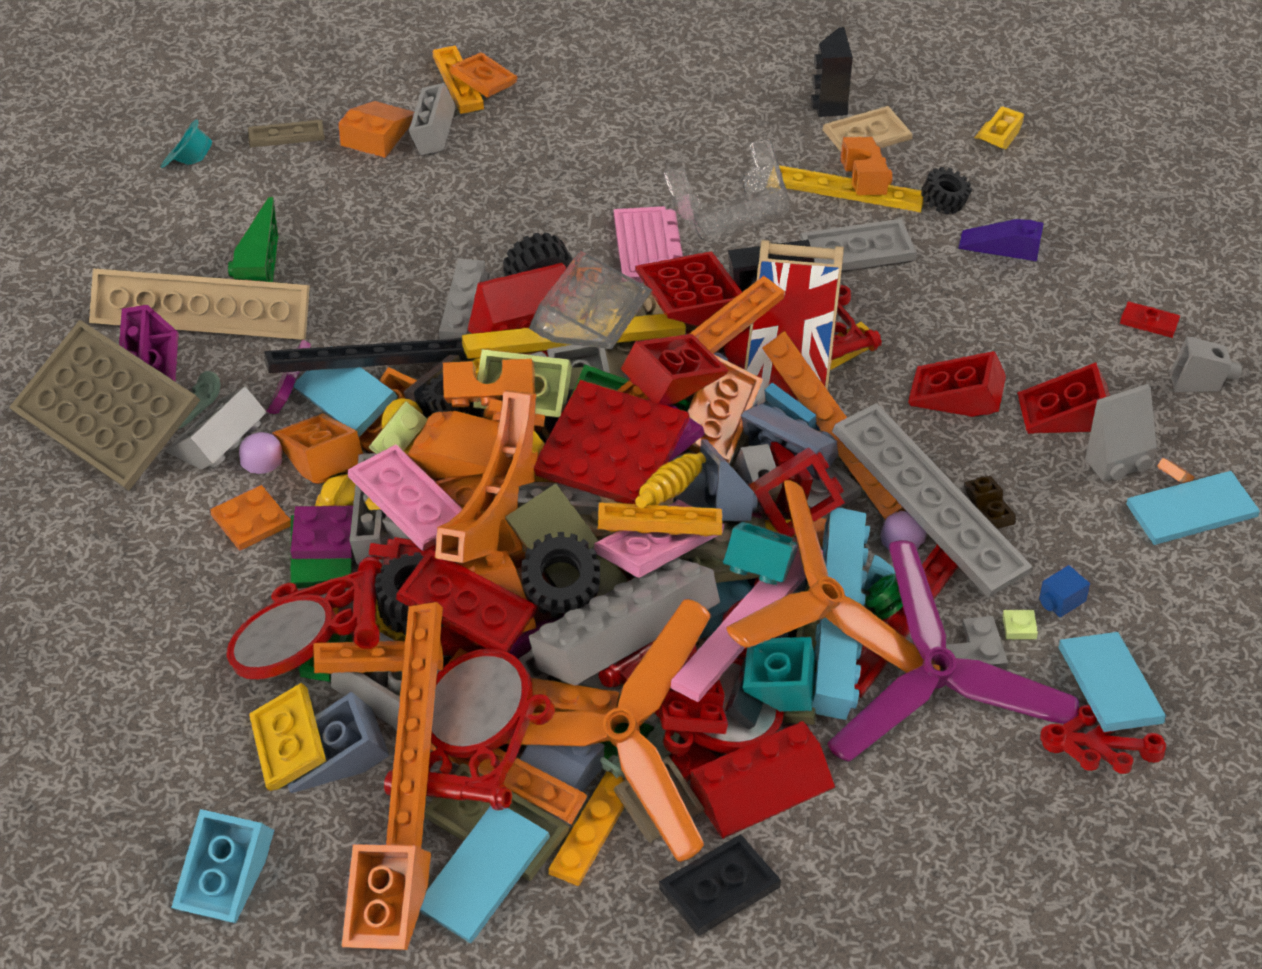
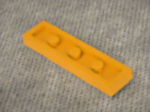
[433,45,484,114]
[598,502,722,537]
[549,771,627,886]

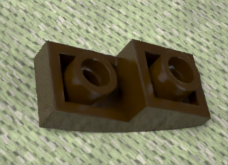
[964,475,1016,529]

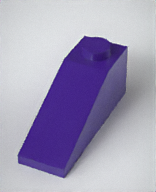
[958,219,1044,261]

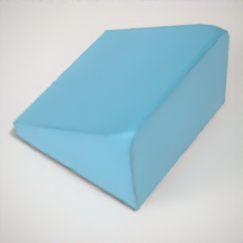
[863,555,895,591]

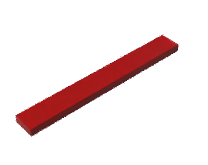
[854,544,958,698]

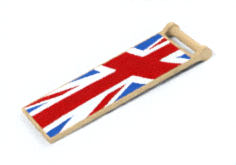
[745,240,844,433]

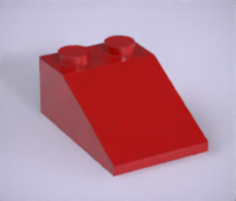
[621,334,729,405]
[908,351,1006,417]
[1017,362,1110,434]

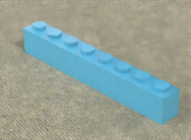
[812,507,870,720]

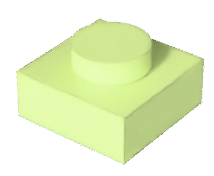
[1002,610,1038,639]

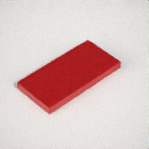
[396,549,538,653]

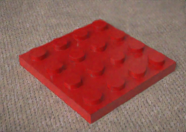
[533,380,690,504]

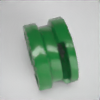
[864,574,903,620]

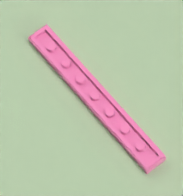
[671,548,824,702]

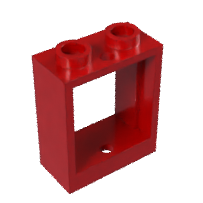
[748,447,845,537]

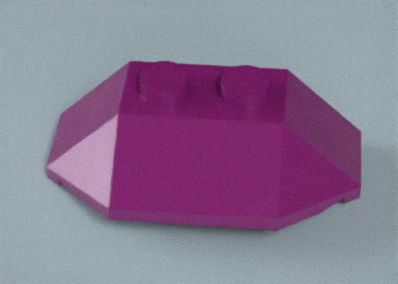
[119,304,179,382]

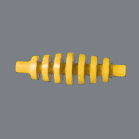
[635,452,706,508]

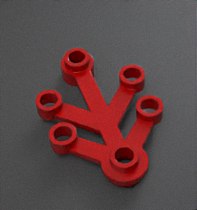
[1040,705,1166,774]

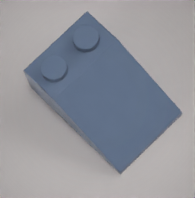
[287,692,390,793]
[520,743,604,820]

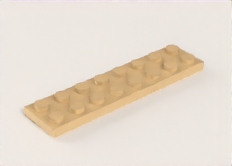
[89,269,310,340]

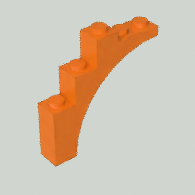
[435,390,537,563]

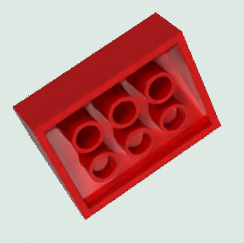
[635,251,742,326]

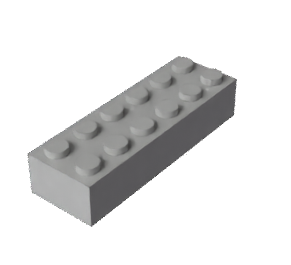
[529,557,720,685]

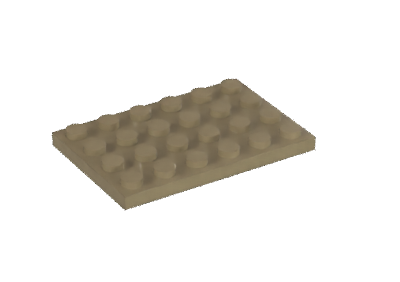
[9,320,200,491]

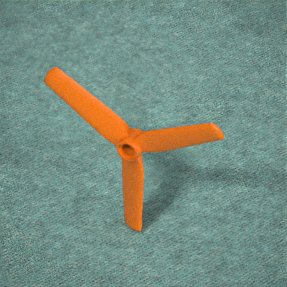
[726,480,940,673]
[504,599,711,862]

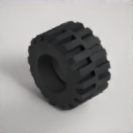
[503,233,577,285]
[521,532,600,618]
[375,553,444,635]

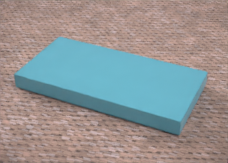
[293,346,398,437]
[1126,471,1260,545]
[1059,632,1166,732]
[420,806,550,943]

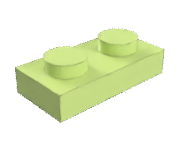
[369,401,427,454]

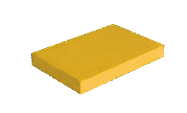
[249,683,326,791]

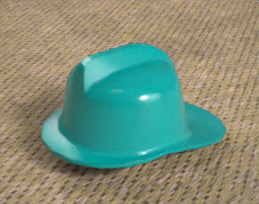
[160,119,212,168]

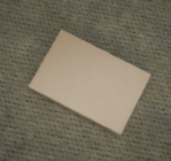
[823,106,913,151]

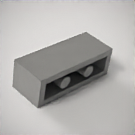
[409,83,456,155]

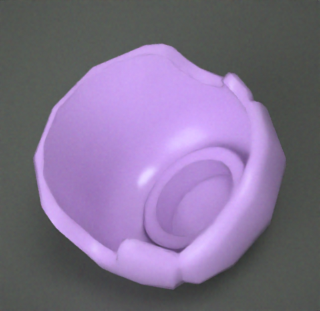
[239,432,283,474]
[880,511,927,550]

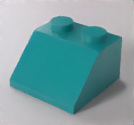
[723,522,798,585]
[743,637,816,712]

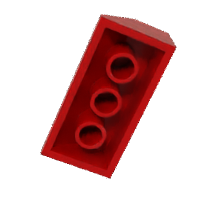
[468,263,577,334]
[690,721,835,839]

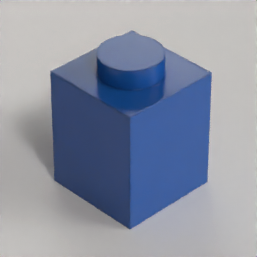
[1039,565,1090,617]

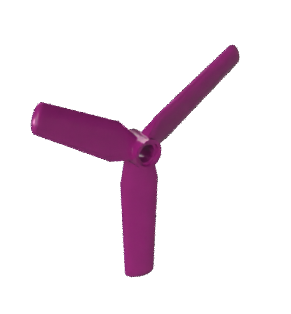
[827,540,1079,761]

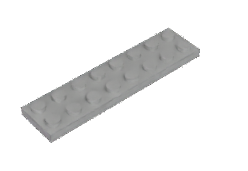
[832,403,1033,598]

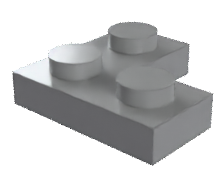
[946,616,1008,669]

